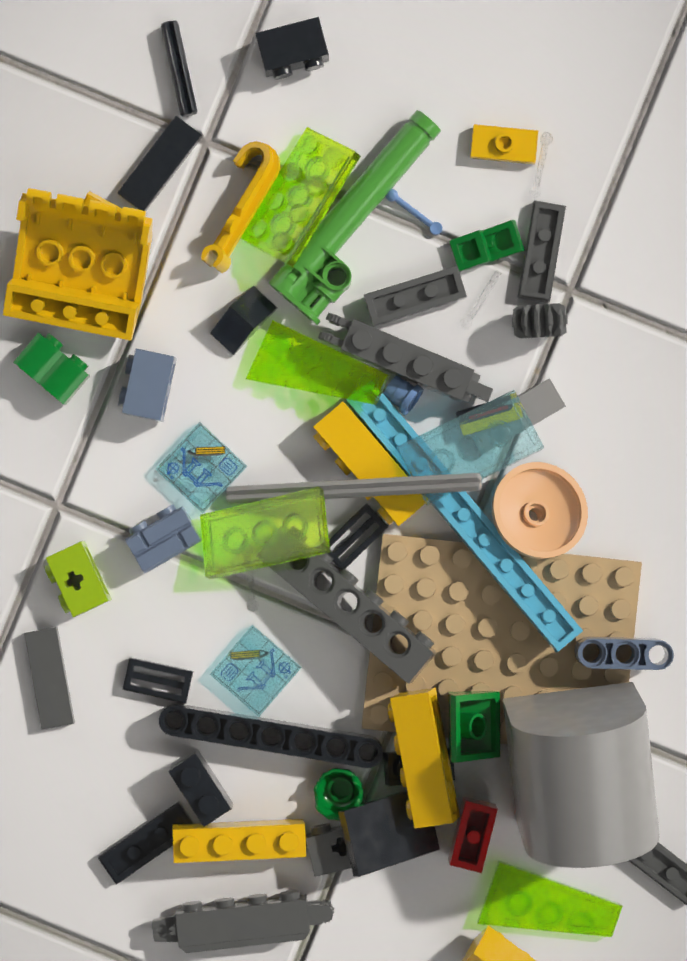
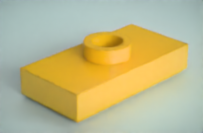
[470,124,538,165]

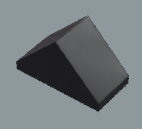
[210,286,278,355]

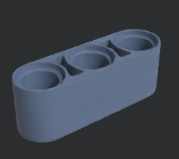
[574,637,674,670]

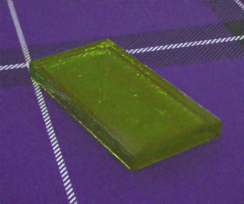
[200,487,330,579]

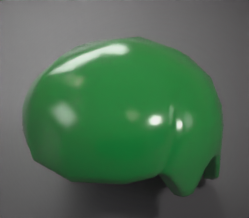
[313,768,363,821]

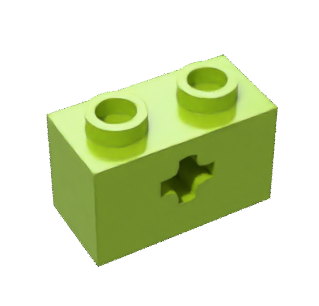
[44,541,112,617]

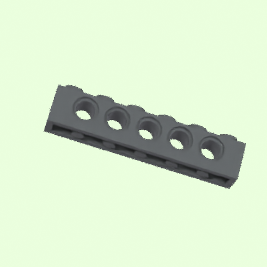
[257,526,437,684]

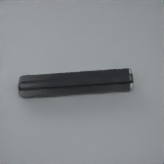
[161,20,197,117]

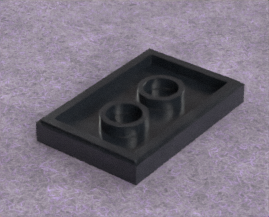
[338,790,440,877]

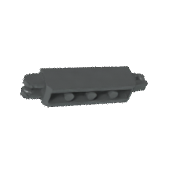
[318,312,493,403]
[152,890,334,953]

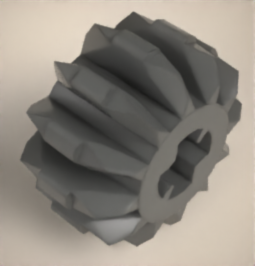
[512,303,568,338]

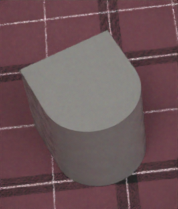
[502,682,659,868]

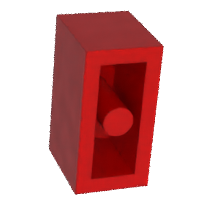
[448,796,498,873]

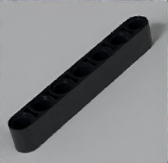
[159,704,383,768]

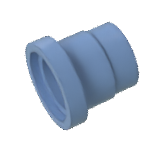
[383,375,424,415]

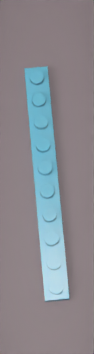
[346,380,583,653]

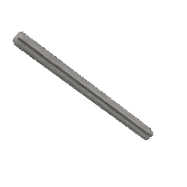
[226,473,482,504]

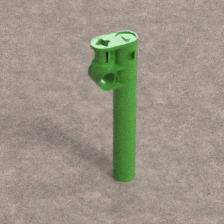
[268,110,441,325]

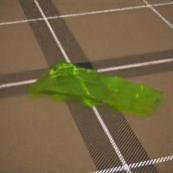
[477,861,623,937]

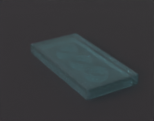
[397,390,544,506]

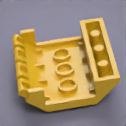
[3,188,153,341]

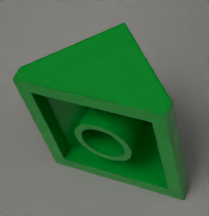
[449,691,500,763]

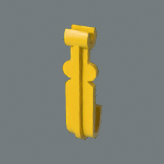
[201,141,280,273]

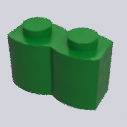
[13,332,90,405]

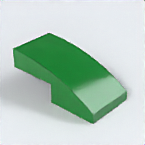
[449,220,525,272]

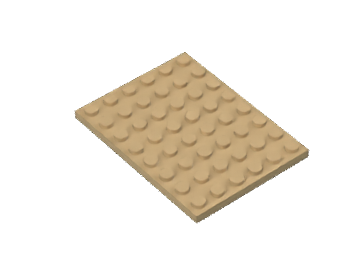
[361,534,642,744]

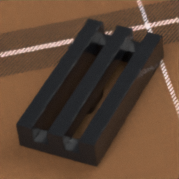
[321,503,389,570]
[122,657,194,704]

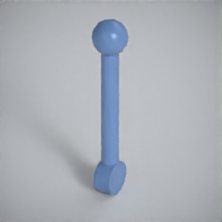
[386,189,443,235]

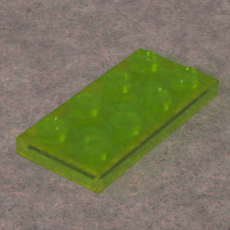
[241,127,361,268]

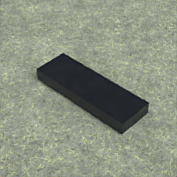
[117,116,203,211]
[98,801,195,885]

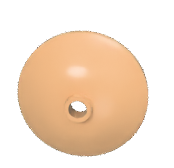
[492,462,588,559]

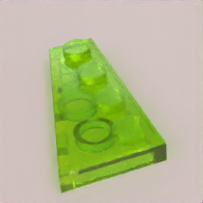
[246,320,390,405]

